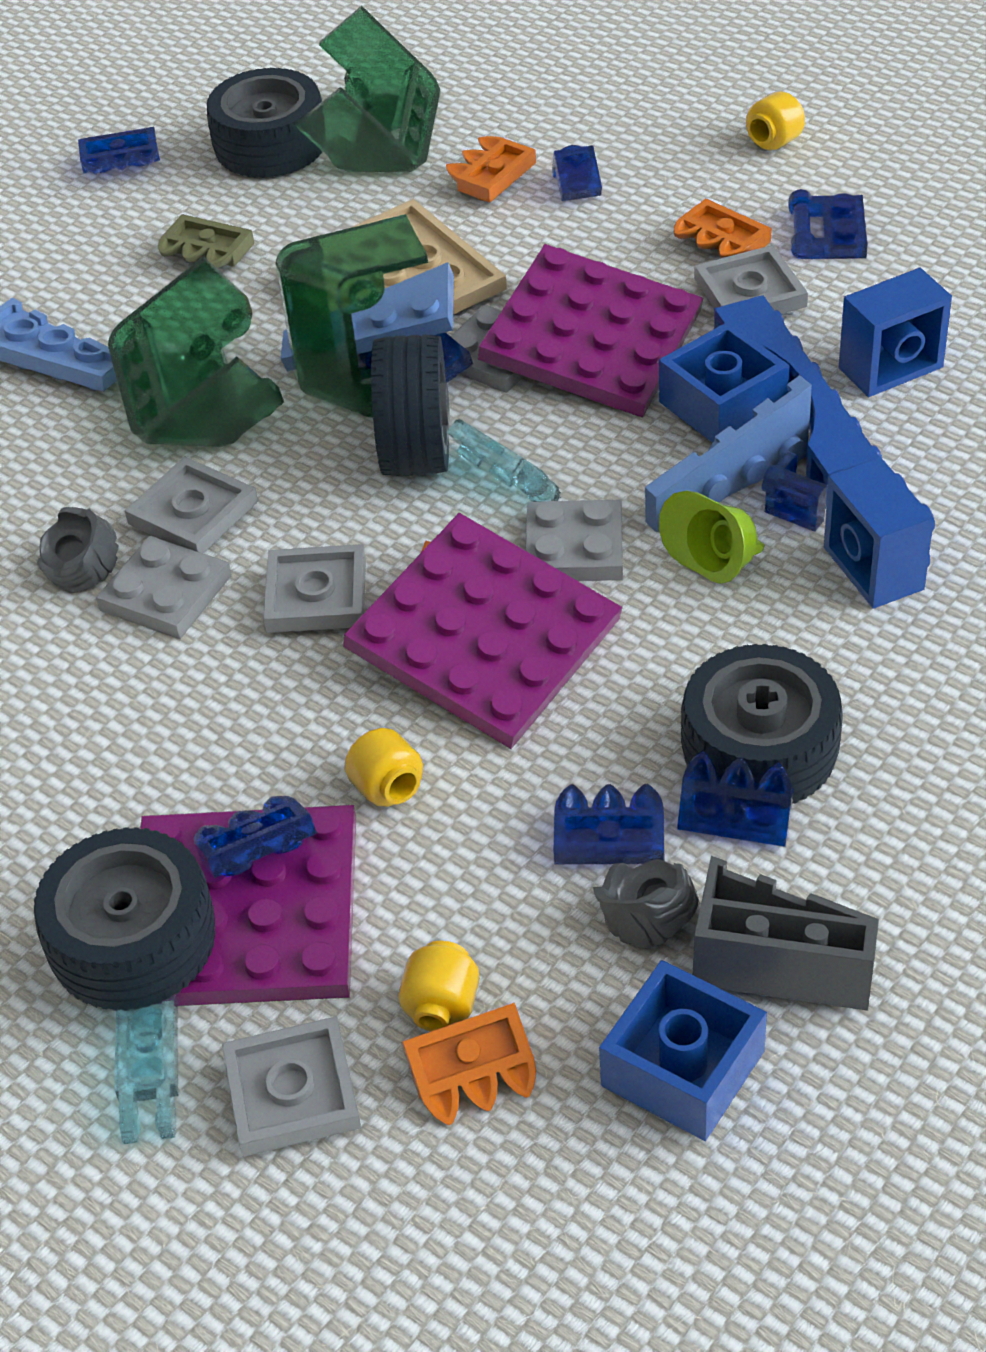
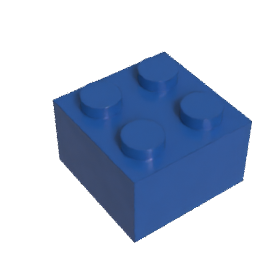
[838,267,952,398]
[659,322,789,443]
[823,457,935,609]
[599,960,767,1142]

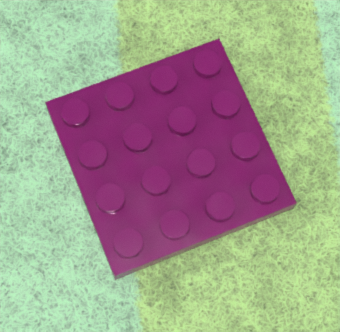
[478,244,704,418]
[343,513,623,749]
[140,805,356,1008]

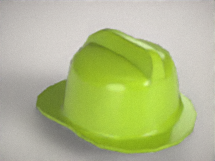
[659,490,765,584]

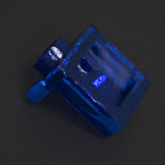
[552,145,602,201]
[762,451,827,532]

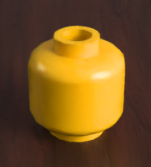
[746,91,805,151]
[344,728,424,807]
[398,940,480,1031]

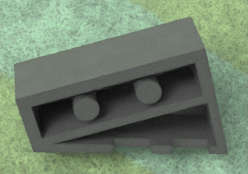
[692,855,879,1011]

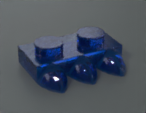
[78,127,160,175]
[677,751,794,847]
[553,784,665,865]
[194,796,317,878]

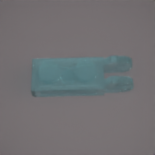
[447,419,561,502]
[115,994,179,1144]

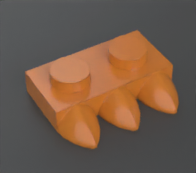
[446,136,536,203]
[674,198,772,258]
[401,1002,536,1125]

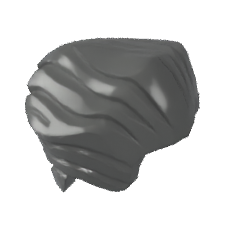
[37,507,119,592]
[593,859,699,948]

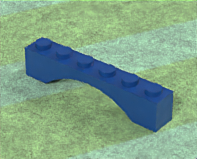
[714,295,883,509]

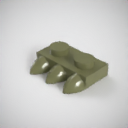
[158,214,254,268]

